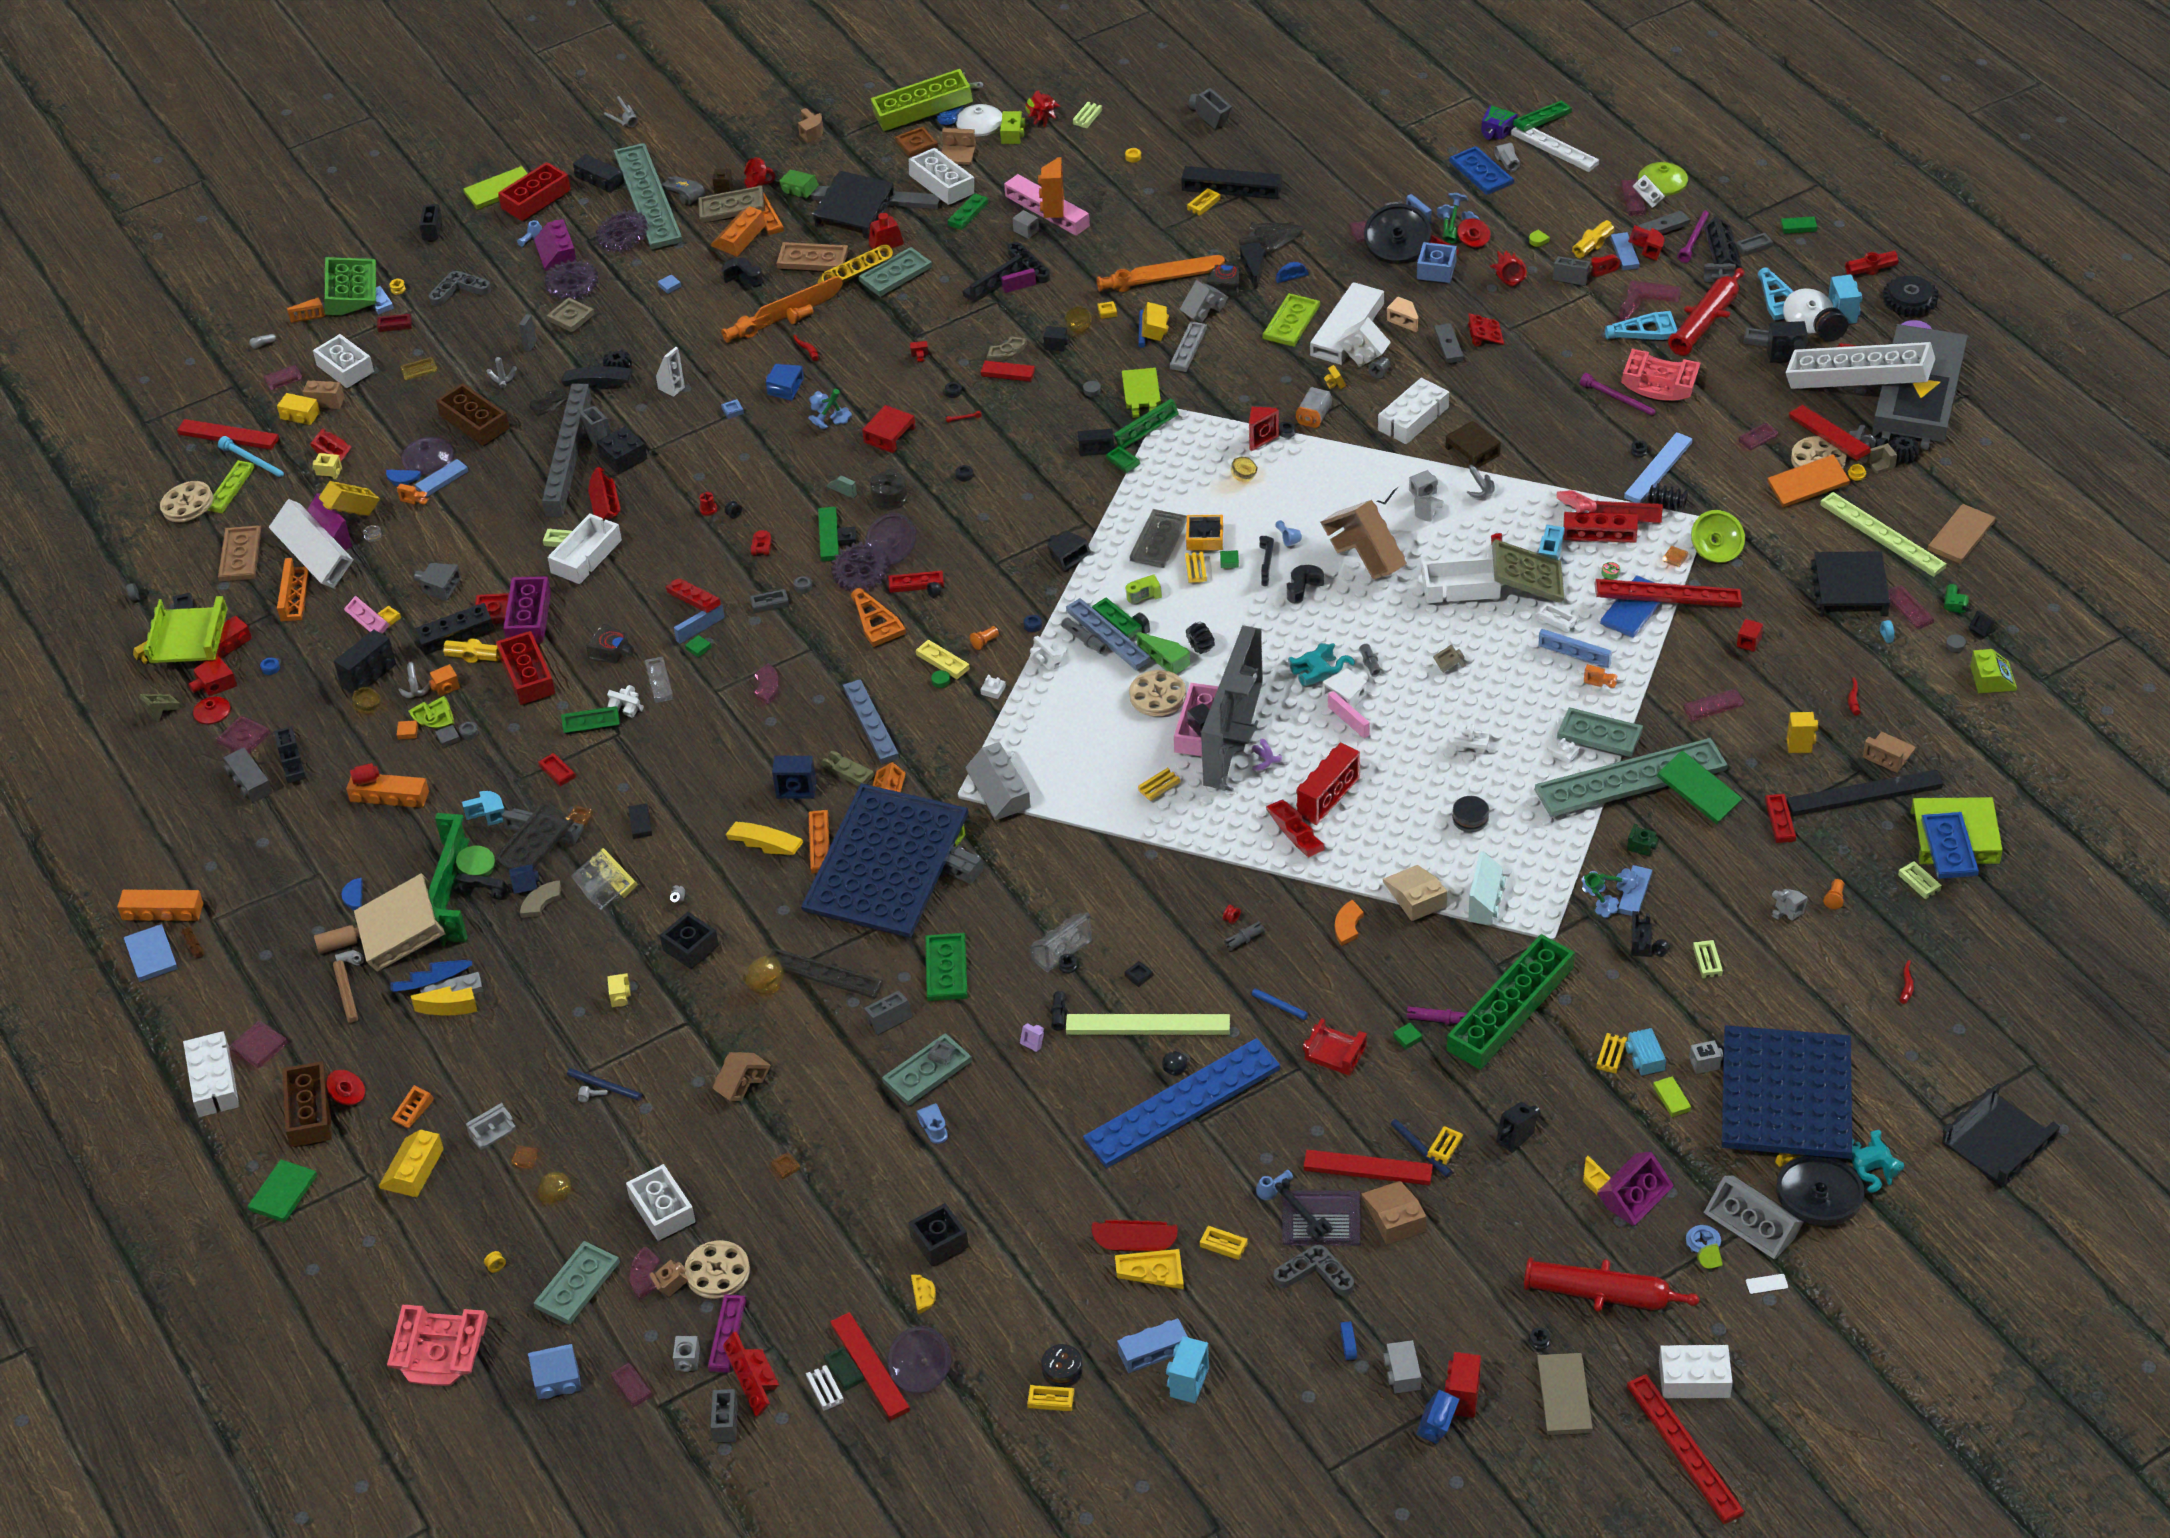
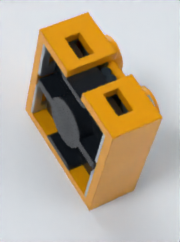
[1186,515,1223,550]

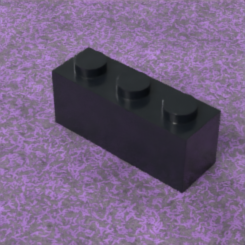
[573,154,624,193]

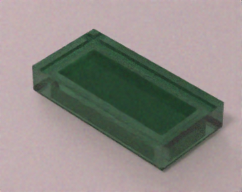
[824,1346,865,1391]

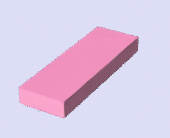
[344,596,390,634]
[1328,691,1370,739]

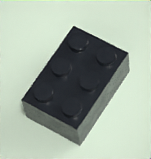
[334,629,396,696]

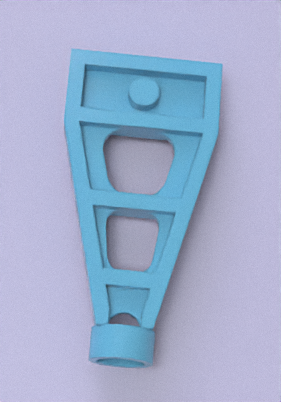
[1757,268,1794,321]
[1605,311,1677,340]

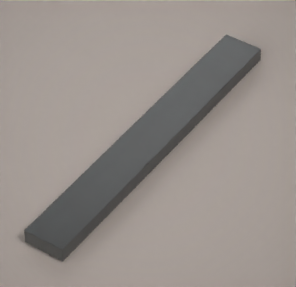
[811,186,941,209]

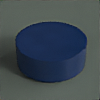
[1023,615,1042,632]

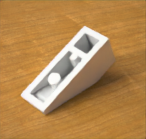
[656,347,685,397]

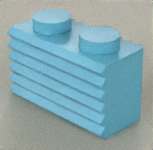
[1625,1028,1666,1076]

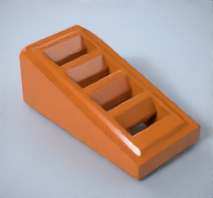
[287,298,325,323]
[391,1085,434,1129]

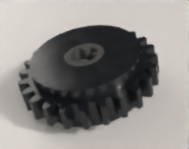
[1882,275,1939,317]

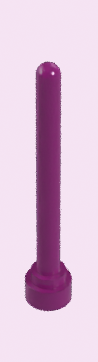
[1677,210,1709,263]
[1580,373,1655,415]

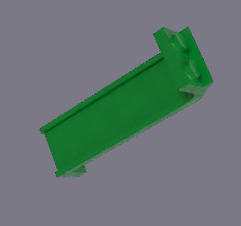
[428,813,470,947]

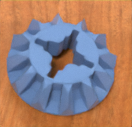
[1686,1225,1721,1252]

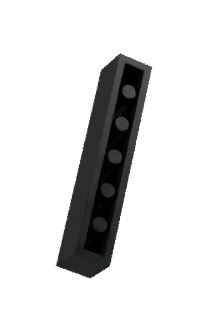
[1181,166,1282,200]

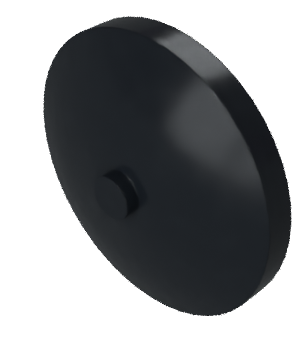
[1364,204,1431,264]
[1776,1155,1864,1226]

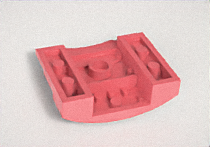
[1621,349,1701,400]
[387,1305,488,1386]

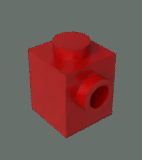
[1737,619,1763,652]

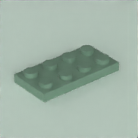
[859,247,932,297]
[1557,707,1643,757]
[882,1033,972,1106]
[534,1241,620,1325]

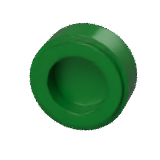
[931,670,950,688]

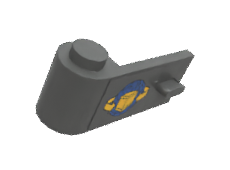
[661,176,705,205]

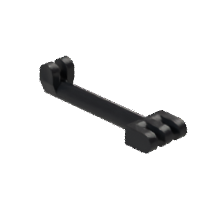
[1259,536,1274,587]
[1275,1178,1333,1241]

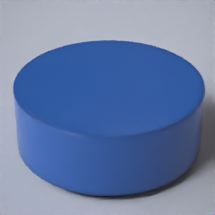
[260,658,280,675]

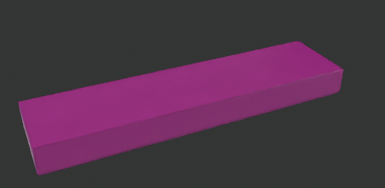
[708,1294,746,1373]

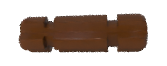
[181,927,204,959]

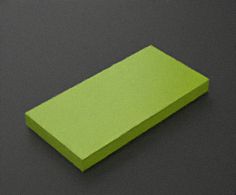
[463,166,528,210]
[1263,293,1320,347]

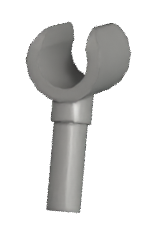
[578,1086,607,1102]

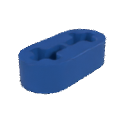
[1340,1321,1357,1360]

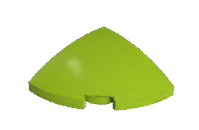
[409,696,454,729]

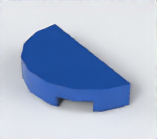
[1275,262,1309,283]
[386,470,421,486]
[341,878,363,910]

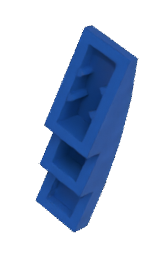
[390,960,472,992]

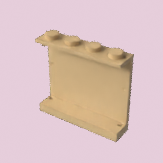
[354,873,445,972]

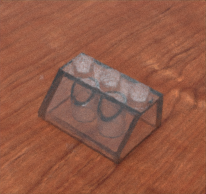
[1030,912,1092,972]

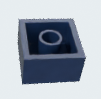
[772,756,817,799]

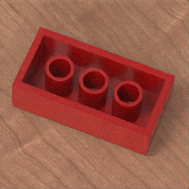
[498,162,571,221]
[496,631,556,705]
[1296,742,1360,826]

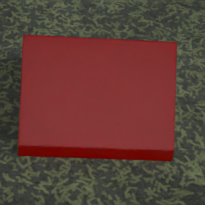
[1249,407,1279,451]

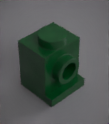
[1627,824,1659,857]

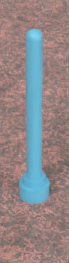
[218,436,284,477]

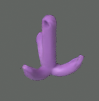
[1252,739,1282,771]

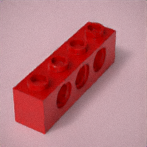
[1563,512,1638,543]

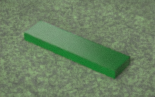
[1513,101,1572,132]
[1114,399,1179,449]
[818,507,839,561]

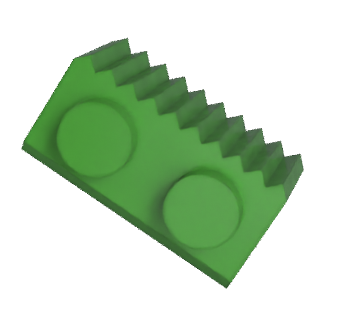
[779,169,819,198]

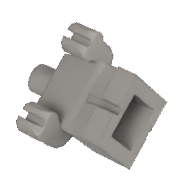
[1772,889,1808,920]

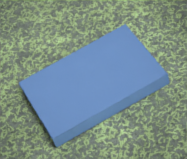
[124,924,178,982]

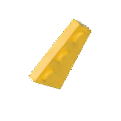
[1115,1249,1184,1289]

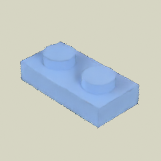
[372,286,394,315]

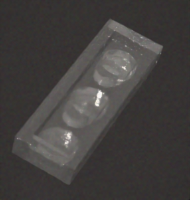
[645,656,673,703]

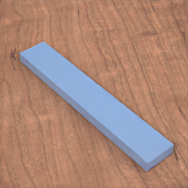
[1624,432,1692,503]

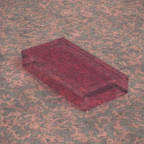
[1619,288,1641,321]
[263,365,302,390]
[1739,423,1778,451]
[610,1363,652,1408]

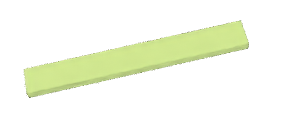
[1820,492,1947,577]
[1066,1014,1230,1035]

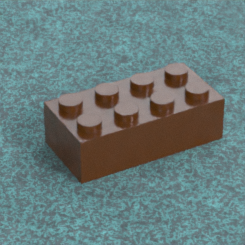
[436,383,510,446]
[282,1061,332,1147]

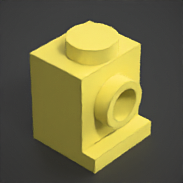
[313,453,342,480]
[607,973,631,1007]

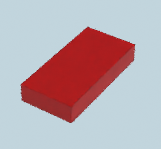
[538,753,576,787]

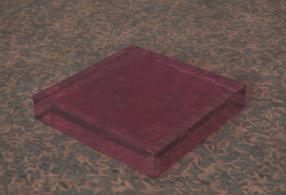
[216,716,270,753]
[229,1020,288,1069]

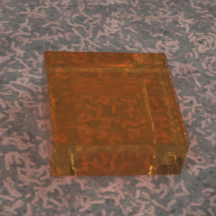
[1663,546,1688,568]
[567,805,593,827]
[511,1145,539,1169]
[771,1152,800,1179]

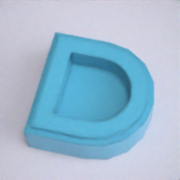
[1879,620,1894,643]

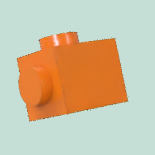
[429,664,460,697]

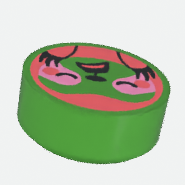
[1601,562,1620,579]

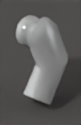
[249,334,275,349]
[670,885,685,904]
[335,950,364,965]

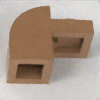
[798,108,824,143]

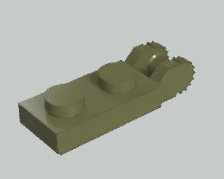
[821,751,874,786]

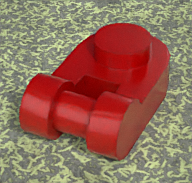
[1591,254,1621,277]
[751,530,772,556]

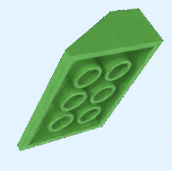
[325,257,376,315]

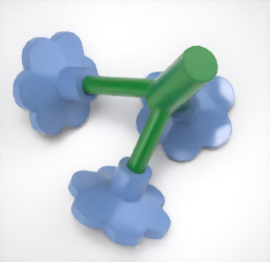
[808,389,852,429]

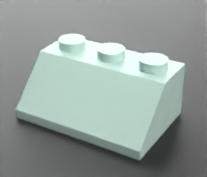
[1468,851,1506,925]

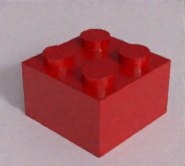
[1445,1352,1481,1418]

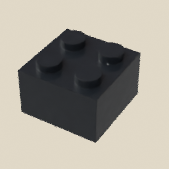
[1767,321,1808,363]
[596,426,647,475]
[660,912,719,969]
[908,1203,969,1266]

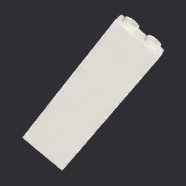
[1310,282,1384,365]
[269,499,354,588]

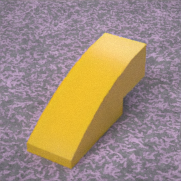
[411,986,478,1015]

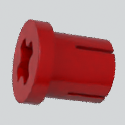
[699,492,717,516]

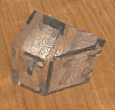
[571,850,630,910]

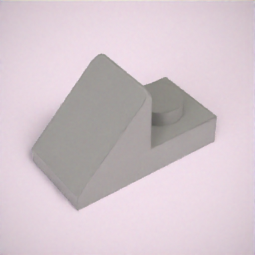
[1414,495,1444,522]

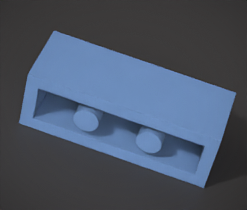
[1117,1318,1188,1373]

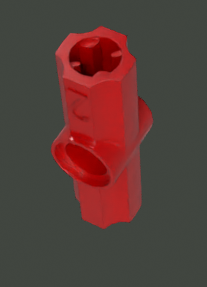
[1845,251,1899,275]

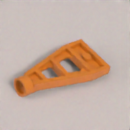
[851,588,906,647]

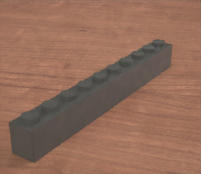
[542,384,592,517]

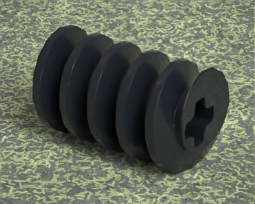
[1647,483,1688,511]

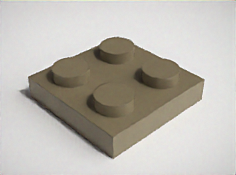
[546,298,594,332]

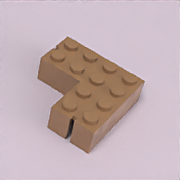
[1320,499,1407,580]

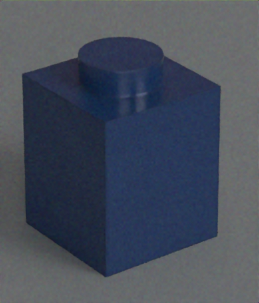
[509,864,540,894]

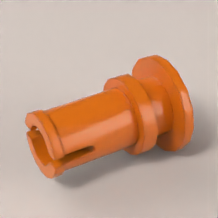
[786,304,814,324]
[970,626,999,650]
[1823,879,1845,909]

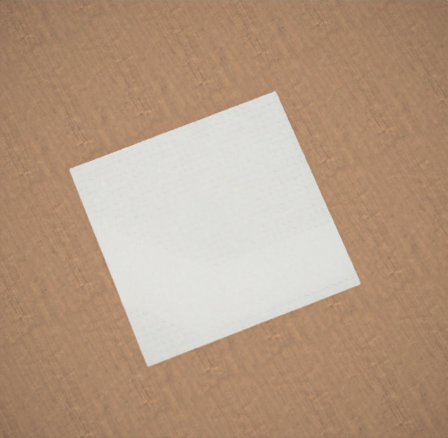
[958,409,1699,940]

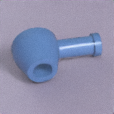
[517,220,543,247]
[1275,520,1302,546]
[1256,1169,1293,1200]

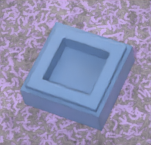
[658,274,681,294]
[721,399,744,419]

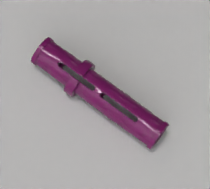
[1407,1006,1468,1025]

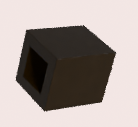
[712,168,733,194]

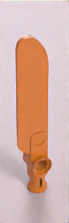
[1097,255,1225,292]
[721,276,843,343]

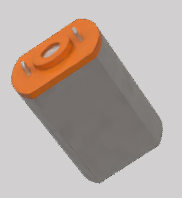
[1296,387,1332,428]

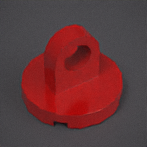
[744,157,776,188]

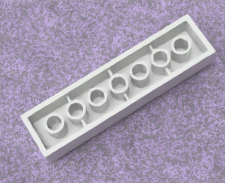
[1786,342,1935,389]

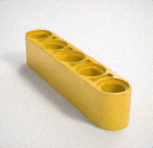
[818,245,893,283]

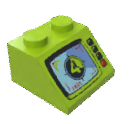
[1970,649,2017,693]

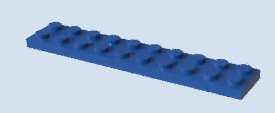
[1083,1038,1280,1169]

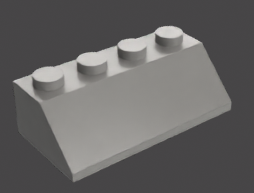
[966,742,1031,820]
[1704,1176,1804,1259]

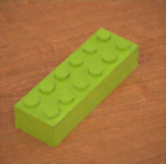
[871,69,973,131]

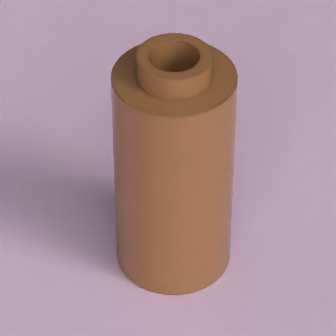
[314,925,361,954]

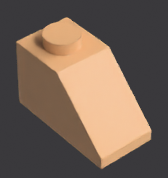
[1387,297,1418,332]

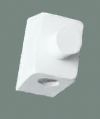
[1323,669,1369,708]

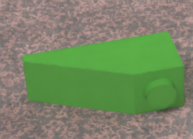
[1136,632,1190,674]

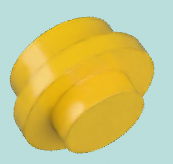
[1848,464,1866,481]

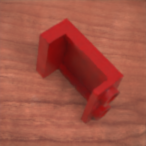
[862,405,916,453]
[1303,1018,1367,1076]

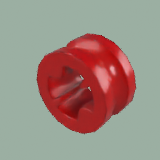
[1223,904,1241,925]

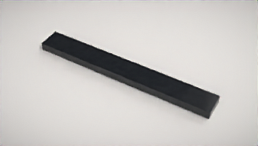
[1786,770,1943,816]

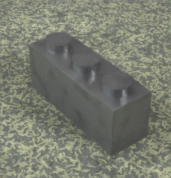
[223,748,272,803]

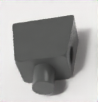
[414,563,461,601]

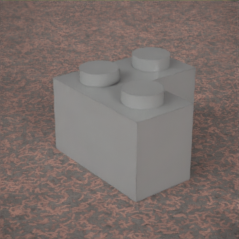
[1179,280,1228,322]

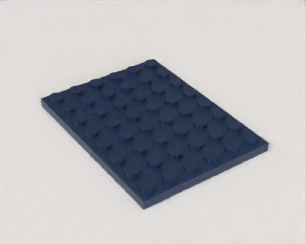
[801,783,969,938]
[1721,1025,1852,1159]

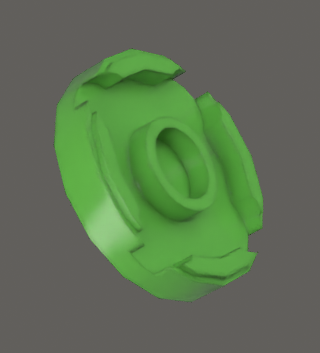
[456,846,495,877]

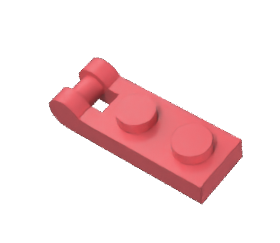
[1556,490,1597,513]

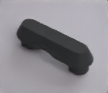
[453,873,507,900]

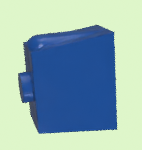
[766,364,804,401]
[1416,1390,1459,1444]

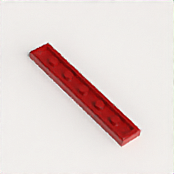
[1789,405,1871,460]
[177,419,279,450]
[1304,1149,1433,1185]
[830,1312,910,1421]

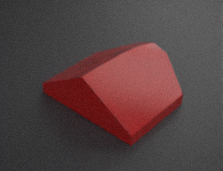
[310,428,352,461]

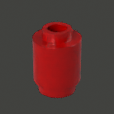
[350,763,380,785]

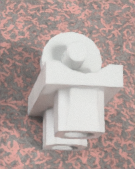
[1632,175,1665,208]
[1030,636,1063,671]
[607,685,644,718]
[1453,724,1490,754]

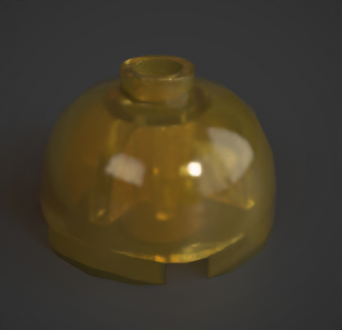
[743,955,784,994]

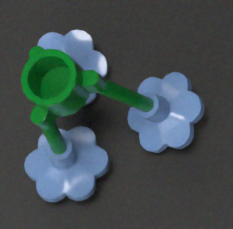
[1437,193,1480,244]
[1582,868,1637,918]

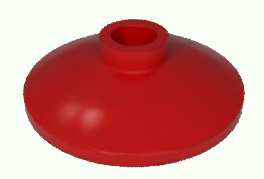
[1457,218,1490,248]
[193,696,231,725]
[326,1070,365,1105]

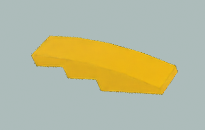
[725,822,803,855]

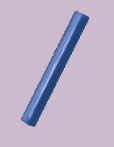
[1138,309,1145,348]
[1252,988,1308,1020]

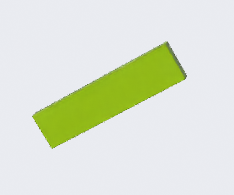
[207,460,255,514]

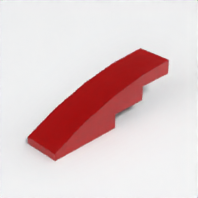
[1266,799,1325,857]

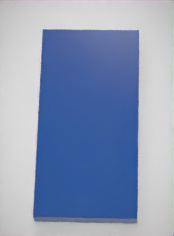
[1449,146,1514,195]
[1600,575,1662,638]
[1921,812,1979,879]

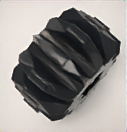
[603,349,632,368]
[1889,435,1919,464]
[1186,621,1215,654]

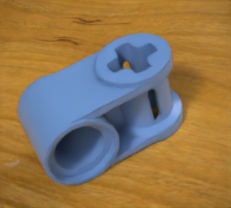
[916,1103,948,1144]

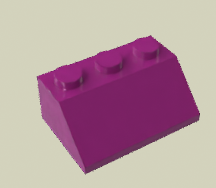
[534,219,577,271]
[307,493,352,550]
[1597,1152,1674,1226]

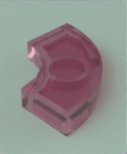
[754,663,779,705]
[629,1246,660,1300]

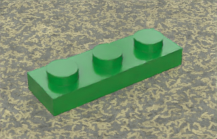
[948,193,989,230]
[1092,597,1142,639]
[561,706,620,733]

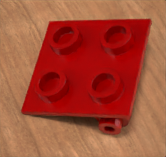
[1468,313,1504,346]

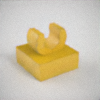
[1324,365,1346,389]
[133,640,148,664]

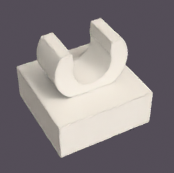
[981,675,1006,699]
[1553,738,1579,764]

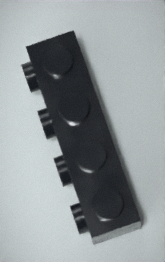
[415,603,494,655]

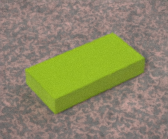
[1653,1076,1691,1117]

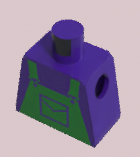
[1481,105,1518,139]

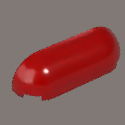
[588,466,620,521]
[1092,1220,1178,1251]

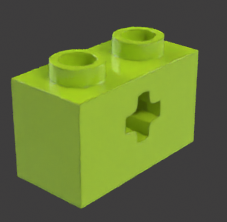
[1000,111,1025,144]

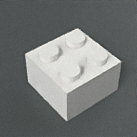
[1338,317,1390,367]

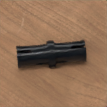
[1051,991,1067,1031]

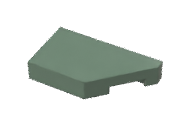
[827,476,857,498]

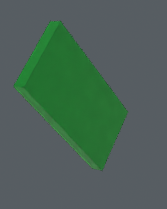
[1657,750,1742,825]
[925,933,968,1001]

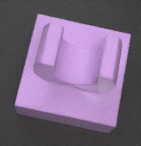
[1020,1023,1044,1052]

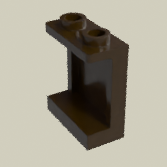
[1445,421,1501,469]

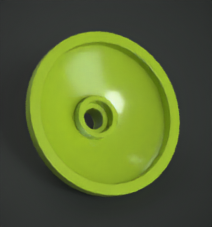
[1638,162,1688,196]
[1691,510,1745,563]

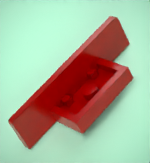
[723,1332,779,1416]

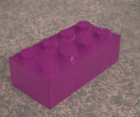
[503,576,551,643]

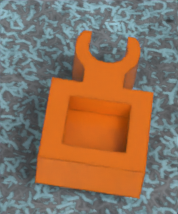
[397,484,429,505]
[1584,664,1618,688]

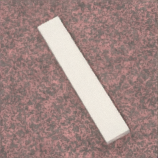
[1511,127,1599,172]

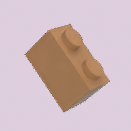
[303,380,344,409]

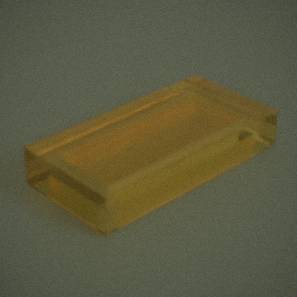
[400,357,438,380]

